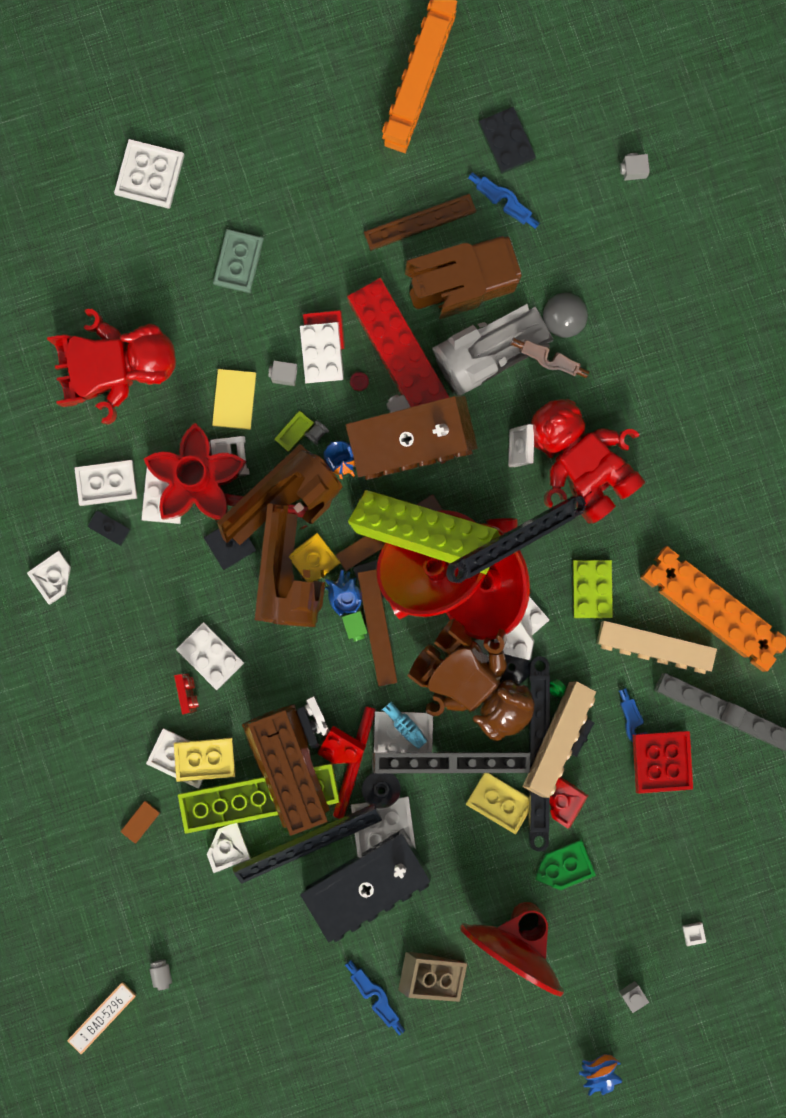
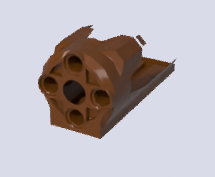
[217,445,343,545]
[254,504,325,627]
[242,704,329,836]

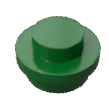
[550,679,567,697]

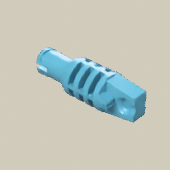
[382,701,428,749]

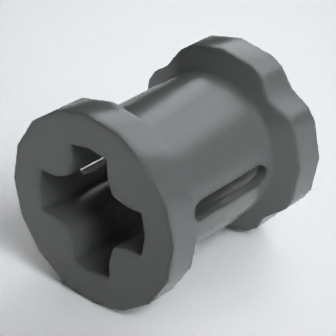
[304,420,329,445]

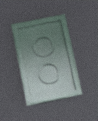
[213,229,264,293]

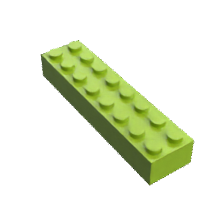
[348,490,500,574]
[178,763,340,834]

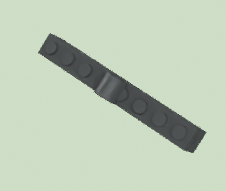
[654,673,786,752]
[372,751,530,773]

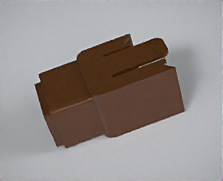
[405,236,522,319]

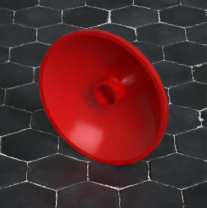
[377,510,486,620]
[446,518,530,640]
[460,902,565,996]

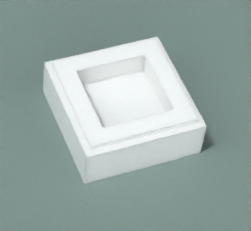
[682,922,706,946]

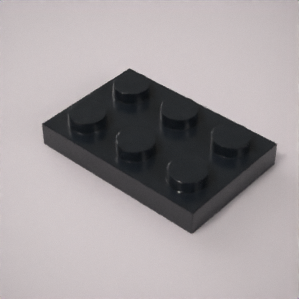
[479,107,536,174]

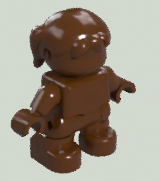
[407,618,534,741]

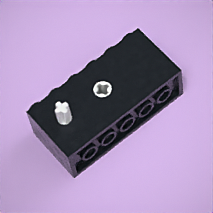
[300,828,431,943]

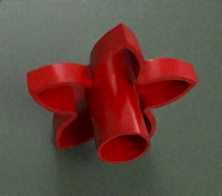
[144,423,246,520]

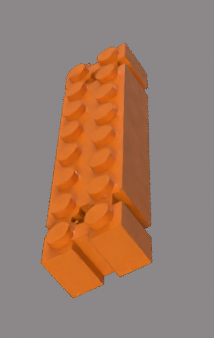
[382,0,457,154]
[640,546,786,672]

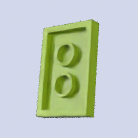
[573,560,613,618]

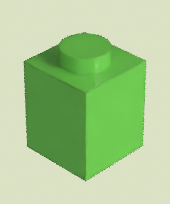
[342,611,368,642]

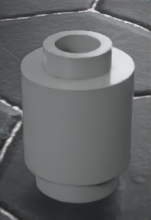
[150,959,173,990]

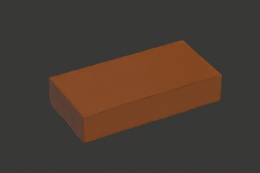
[121,801,161,844]

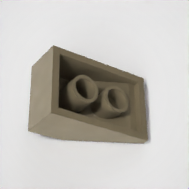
[398,952,467,1002]

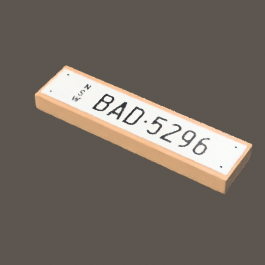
[67,982,136,1054]

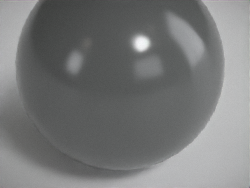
[543,293,588,338]

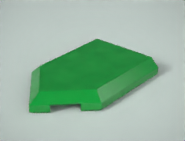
[535,839,596,890]

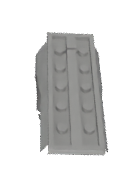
[433,304,554,396]

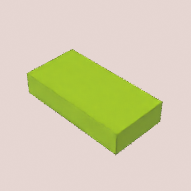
[274,411,314,452]

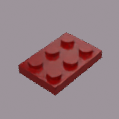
[174,674,199,714]

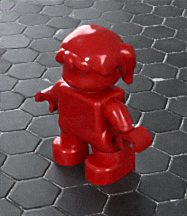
[47,309,176,424]
[531,399,646,523]

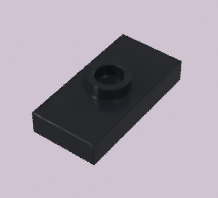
[87,511,131,546]

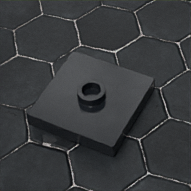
[204,529,256,570]
[297,707,320,749]

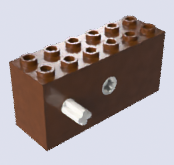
[346,396,478,480]

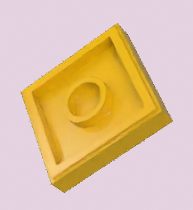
[289,533,340,582]

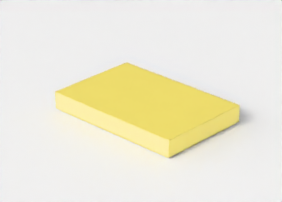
[212,369,256,430]
[174,738,235,782]
[466,773,529,835]

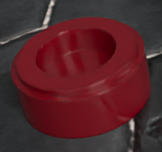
[350,372,369,392]

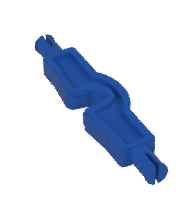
[468,172,540,229]
[619,688,647,743]
[345,960,405,1035]

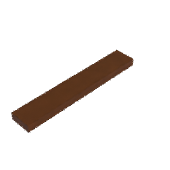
[364,194,476,251]
[336,494,442,571]
[358,569,397,686]

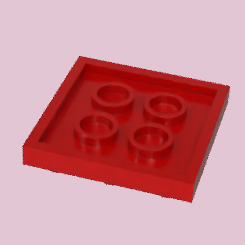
[633,731,693,794]

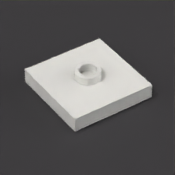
[508,424,534,467]

